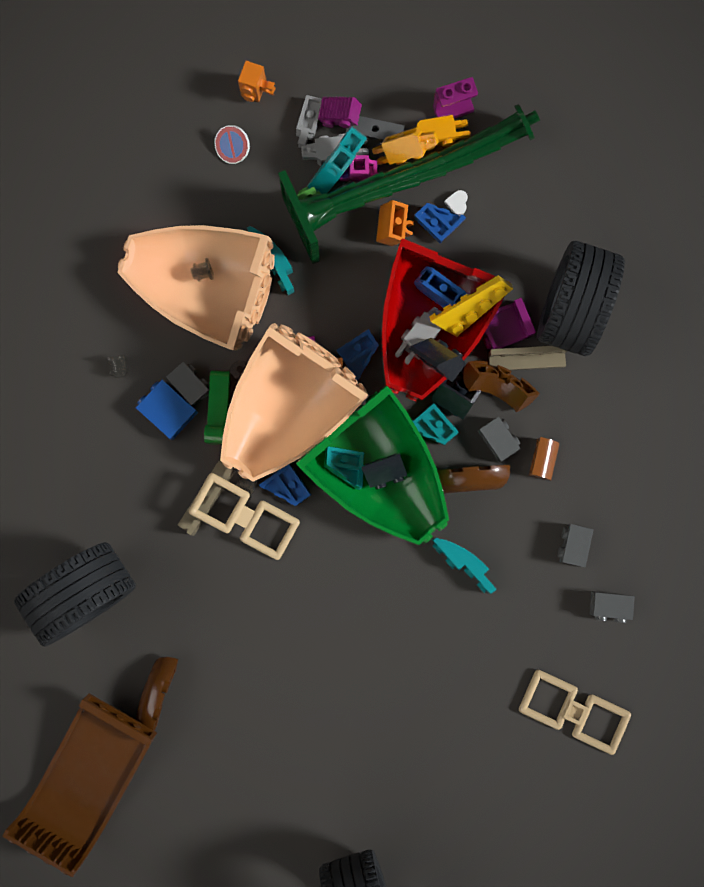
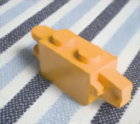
[416,115,471,150]
[372,127,439,165]

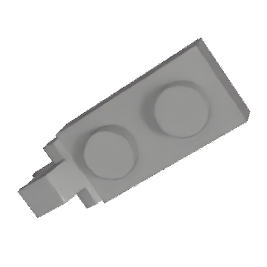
[296,95,322,148]

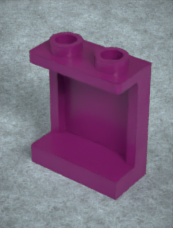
[433,77,478,118]
[483,298,536,350]

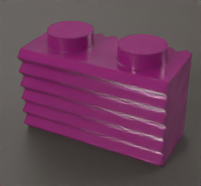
[318,97,362,128]

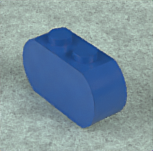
[413,266,468,308]

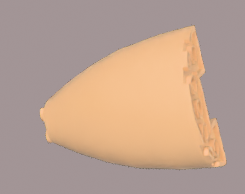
[117,225,274,350]
[220,323,368,481]

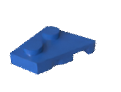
[413,203,466,243]
[336,329,379,380]
[260,464,312,506]

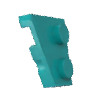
[324,446,364,490]

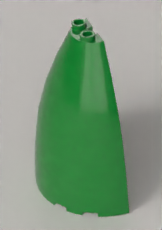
[296,386,449,545]

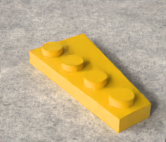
[429,275,513,337]

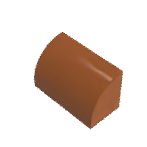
[529,437,560,481]

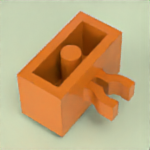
[238,61,276,102]
[376,200,414,246]

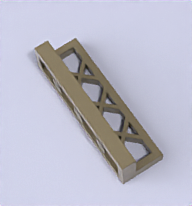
[488,346,567,371]
[178,461,236,536]

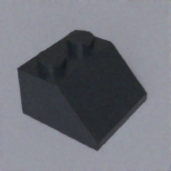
[409,338,466,382]
[431,370,481,420]
[362,452,407,490]

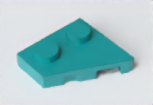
[413,404,459,445]

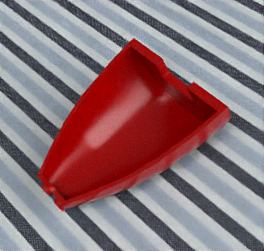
[382,238,511,401]

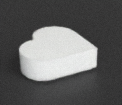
[444,190,468,216]

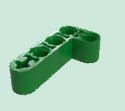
[204,370,231,445]

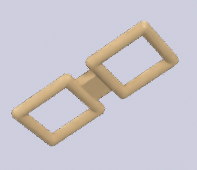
[189,473,300,560]
[519,670,631,755]

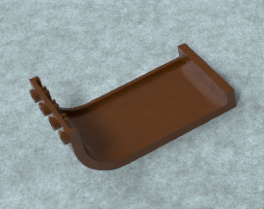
[3,693,157,878]

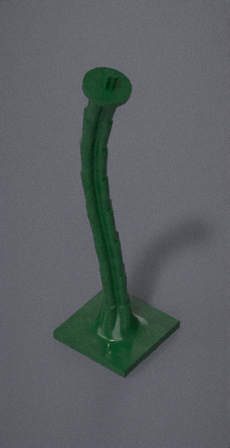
[278,104,540,264]

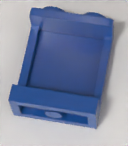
[136,380,198,440]

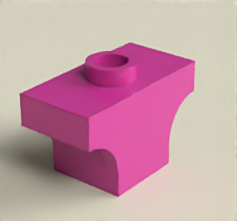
[340,155,377,181]

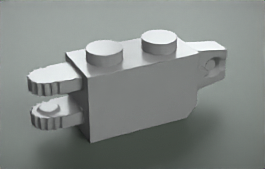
[301,134,369,166]
[395,307,442,364]

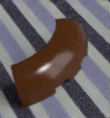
[463,361,540,412]
[437,465,510,494]
[135,657,178,731]

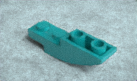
[307,126,367,194]
[247,226,295,295]
[432,538,496,594]

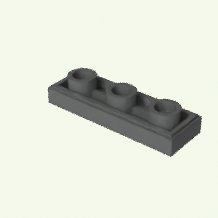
[346,116,405,142]

